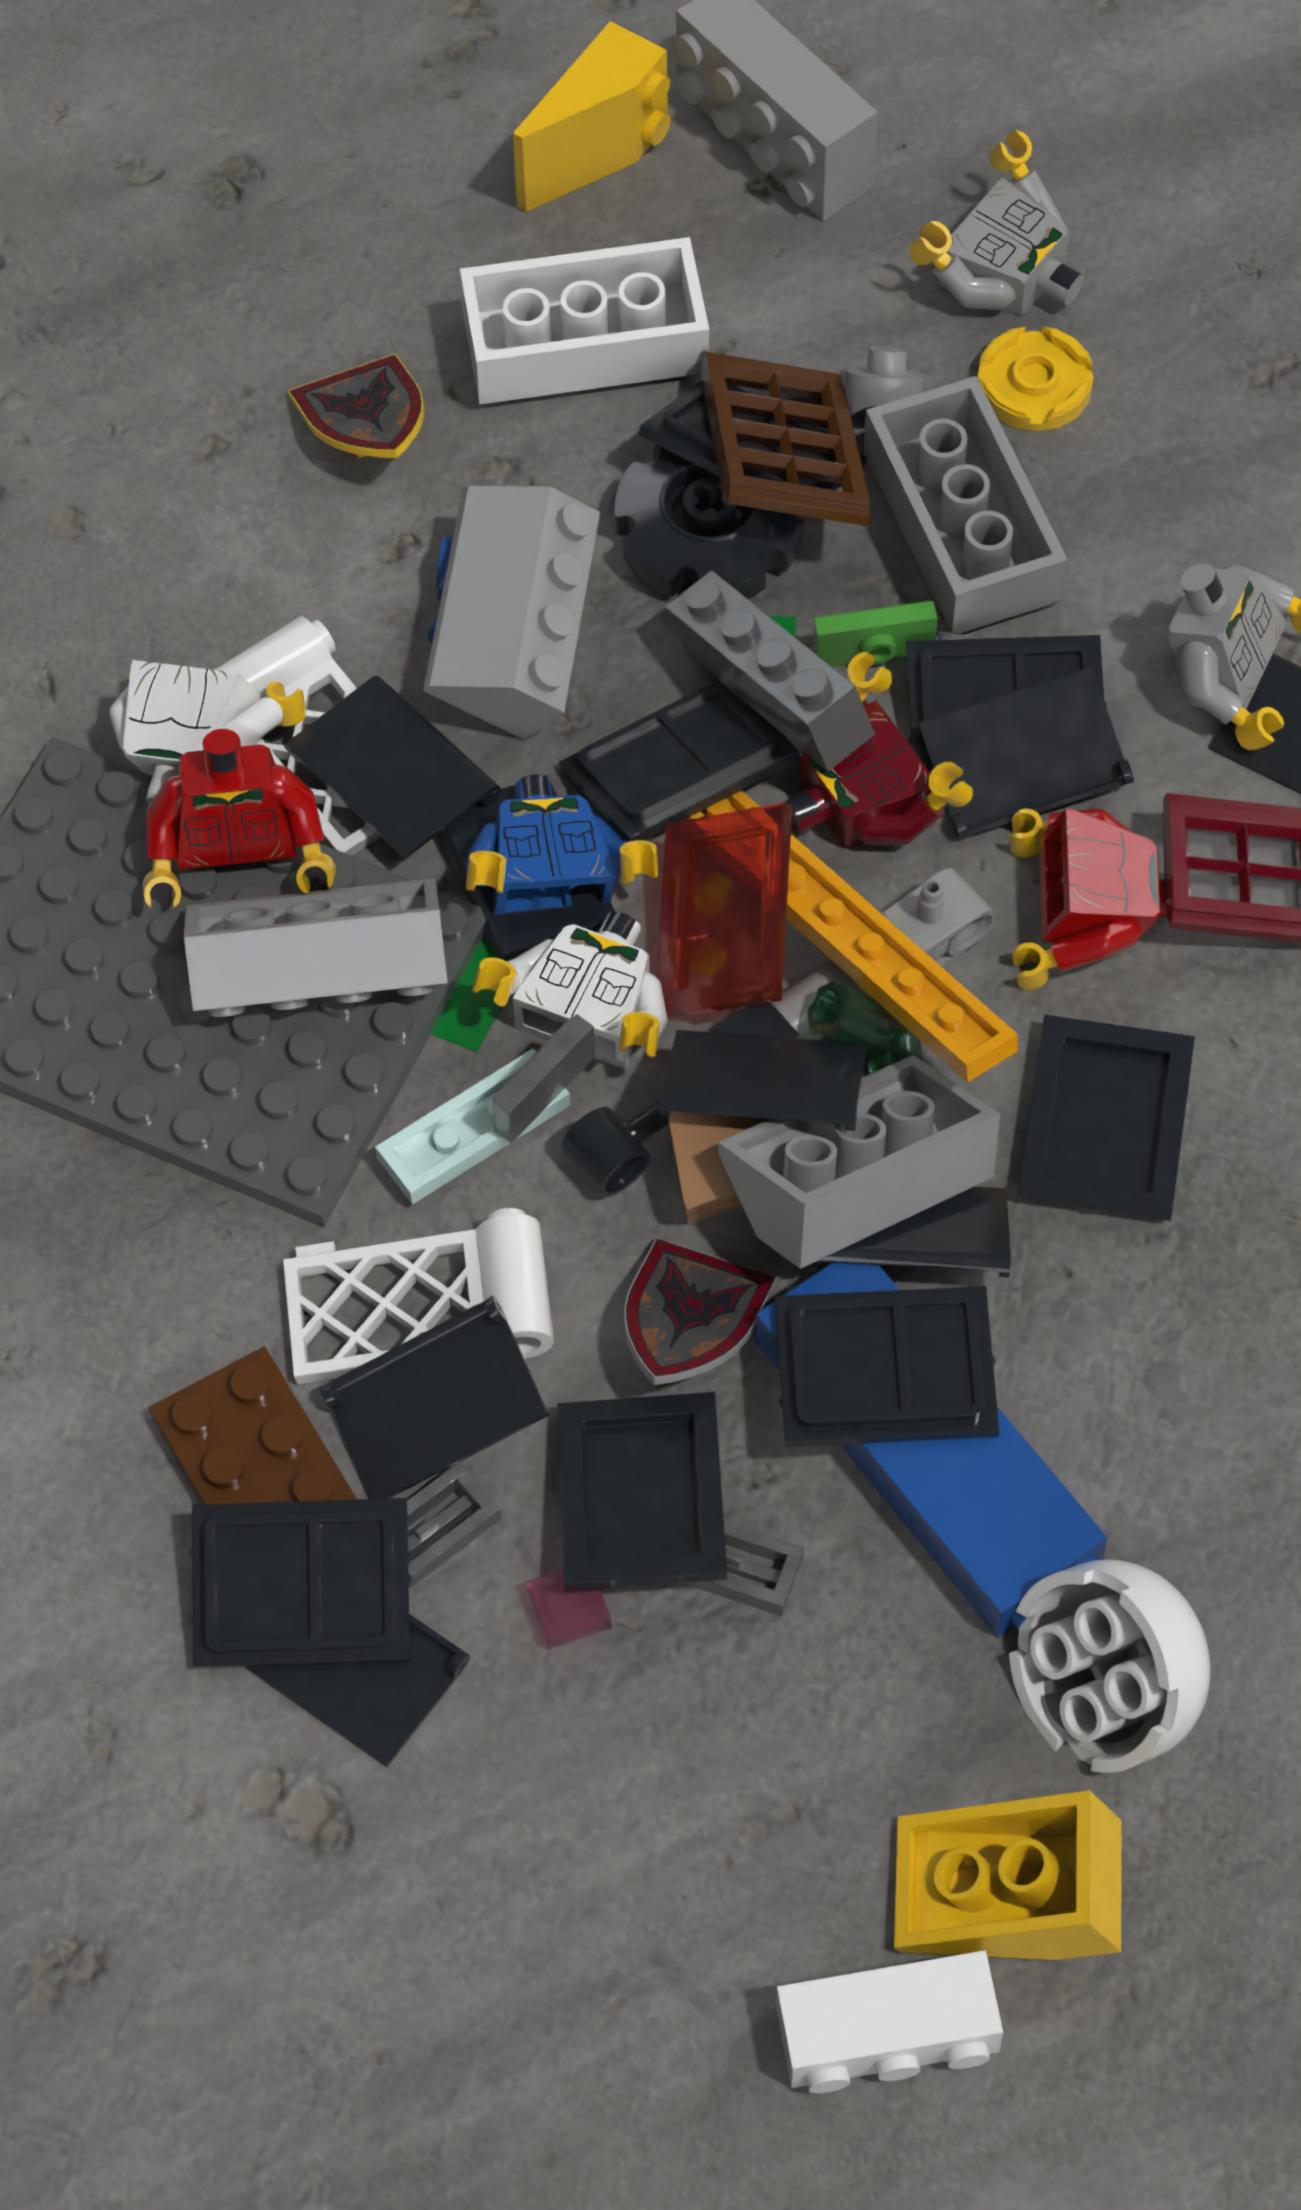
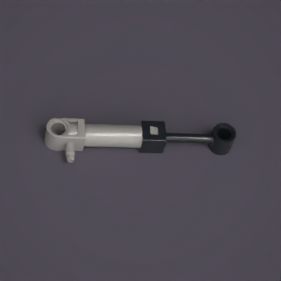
[561,868,997,1197]

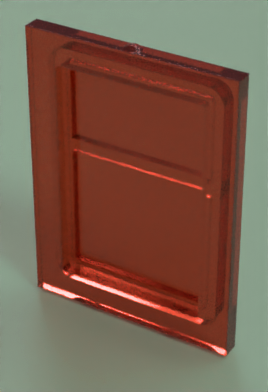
[657,802,793,1018]

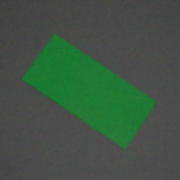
[431,940,501,1053]

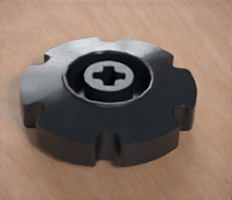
[614,444,805,598]

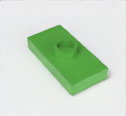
[813,601,937,667]

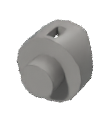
[846,346,926,417]

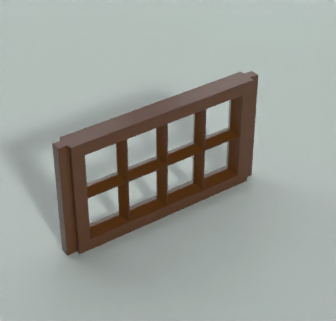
[700,351,871,526]

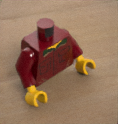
[782,652,973,848]

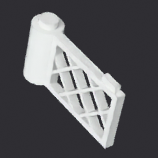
[214,616,381,856]
[283,1208,554,1385]

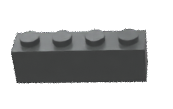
[665,570,875,772]

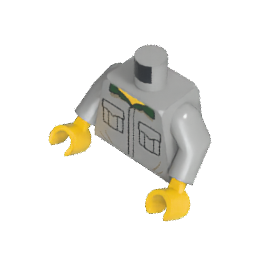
[909,130,1084,316]
[1168,563,1301,750]

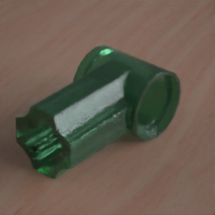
[808,980,924,1073]

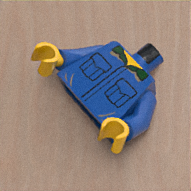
[465,774,659,915]

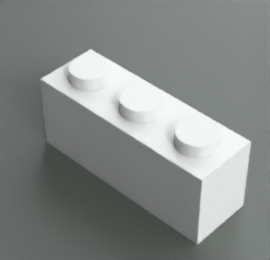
[776,1950,1003,2093]

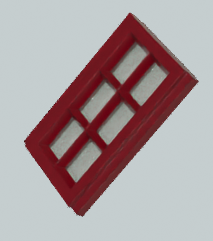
[1162,793,1301,942]

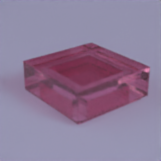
[526,1569,612,1650]

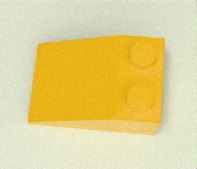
[513,21,671,212]
[894,1790,1122,1960]

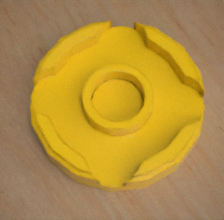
[977,326,1094,432]

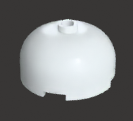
[1009,1559,1211,1773]

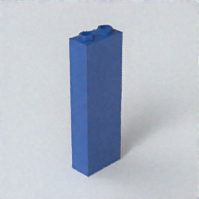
[755,1262,1108,1638]

